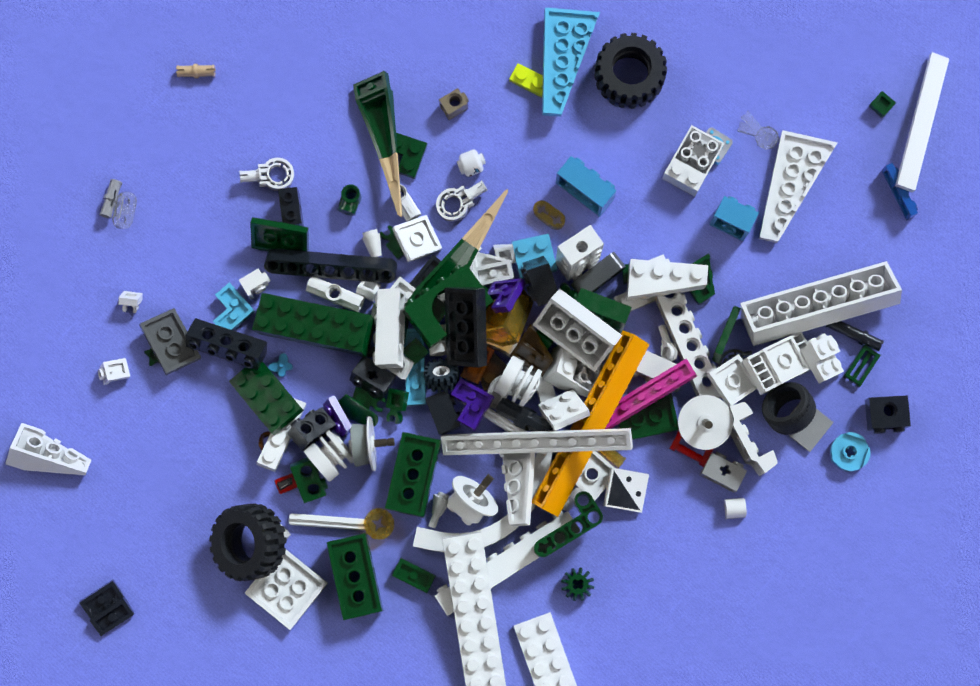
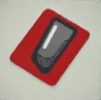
[275,473,297,494]

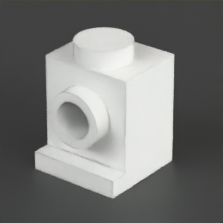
[239,268,271,300]

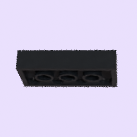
[444,287,487,368]

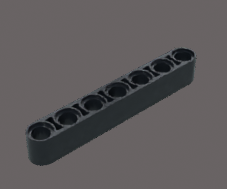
[264,249,397,283]

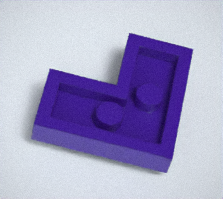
[487,278,526,313]
[451,378,494,431]

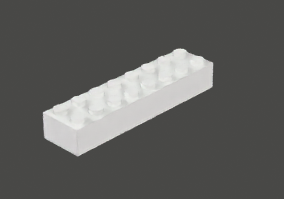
[740,261,902,346]

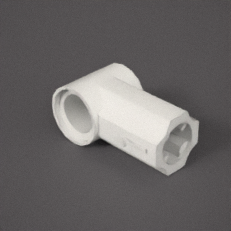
[390,184,421,222]

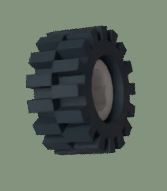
[424,358,459,393]

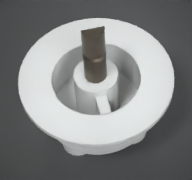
[447,474,498,526]

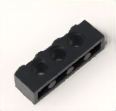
[186,318,267,370]

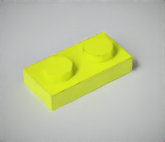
[509,63,543,98]

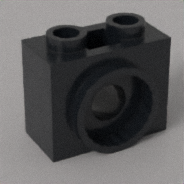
[865,395,911,434]

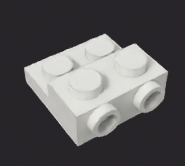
[800,333,844,384]

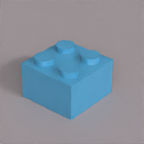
[710,196,759,241]

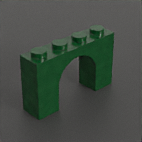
[402,264,494,349]

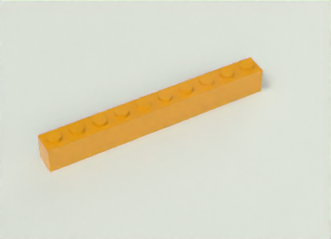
[532,330,650,517]

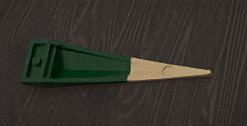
[353,71,402,217]
[408,189,508,323]

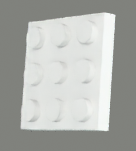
[245,550,328,630]

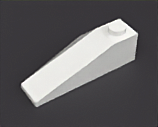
[6,423,91,475]

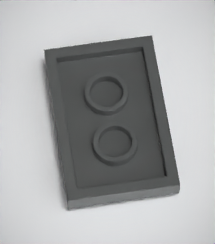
[139,308,201,375]

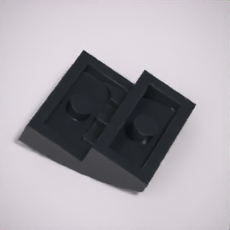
[79,580,135,636]

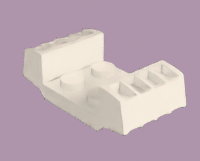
[742,332,811,395]
[729,402,778,476]

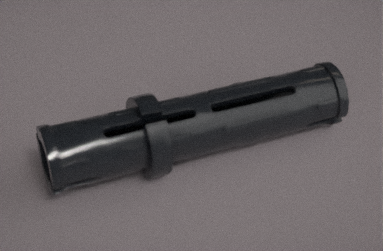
[826,321,884,352]

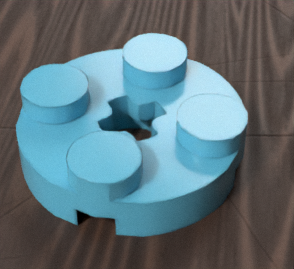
[830,432,870,472]

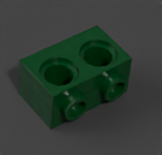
[290,457,328,504]

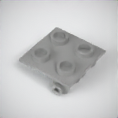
[789,402,834,452]

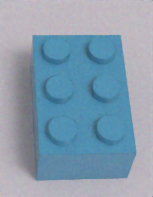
[556,156,616,217]

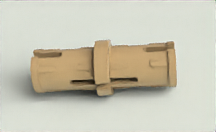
[176,64,216,79]

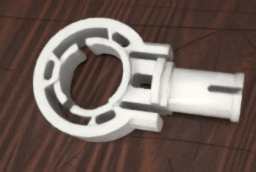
[239,158,294,191]
[436,180,488,222]

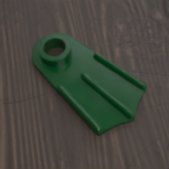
[338,394,378,426]

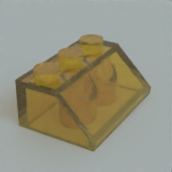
[486,289,533,347]

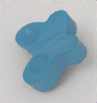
[269,353,293,377]

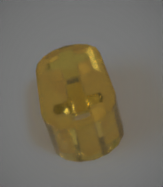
[533,200,565,230]

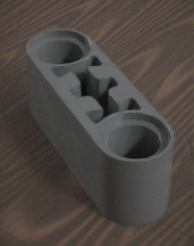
[571,252,626,294]

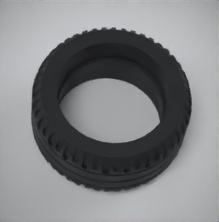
[762,382,816,435]

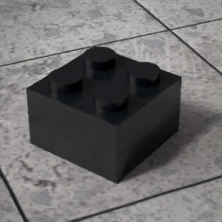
[520,256,558,306]

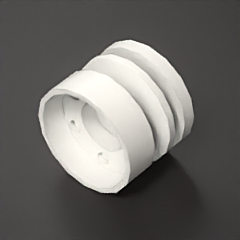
[494,356,542,407]
[304,430,353,482]

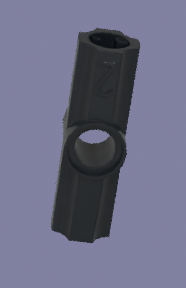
[496,398,553,432]

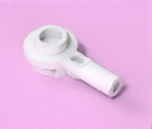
[658,325,678,362]

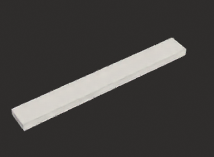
[895,52,949,193]

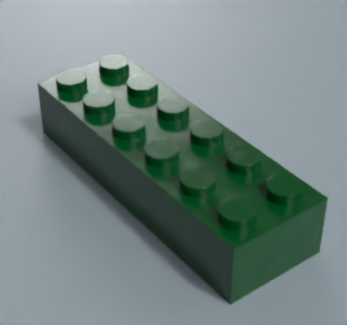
[252,293,375,357]

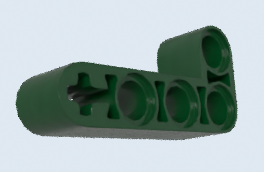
[534,491,603,558]

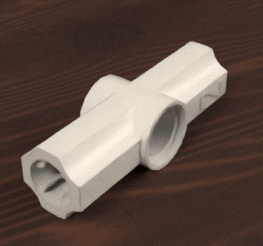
[306,277,365,312]

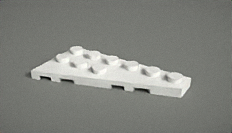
[759,130,838,243]

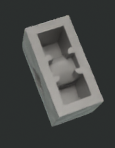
[700,452,747,493]

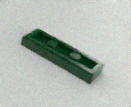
[712,306,741,363]

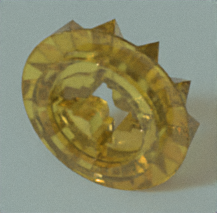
[363,508,394,540]

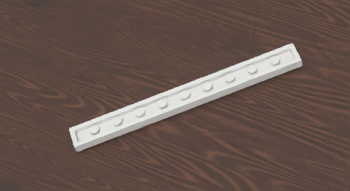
[441,428,633,455]

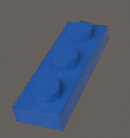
[882,163,918,221]

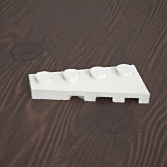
[500,453,535,527]

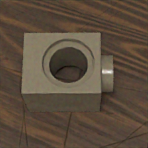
[439,88,469,120]

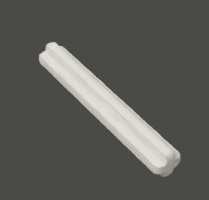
[289,513,366,531]

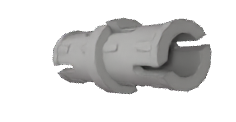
[99,179,122,219]

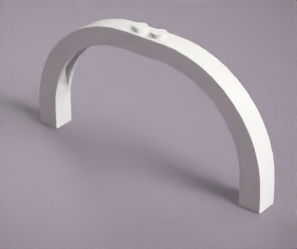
[413,324,557,553]

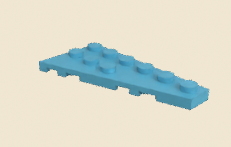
[542,8,600,117]

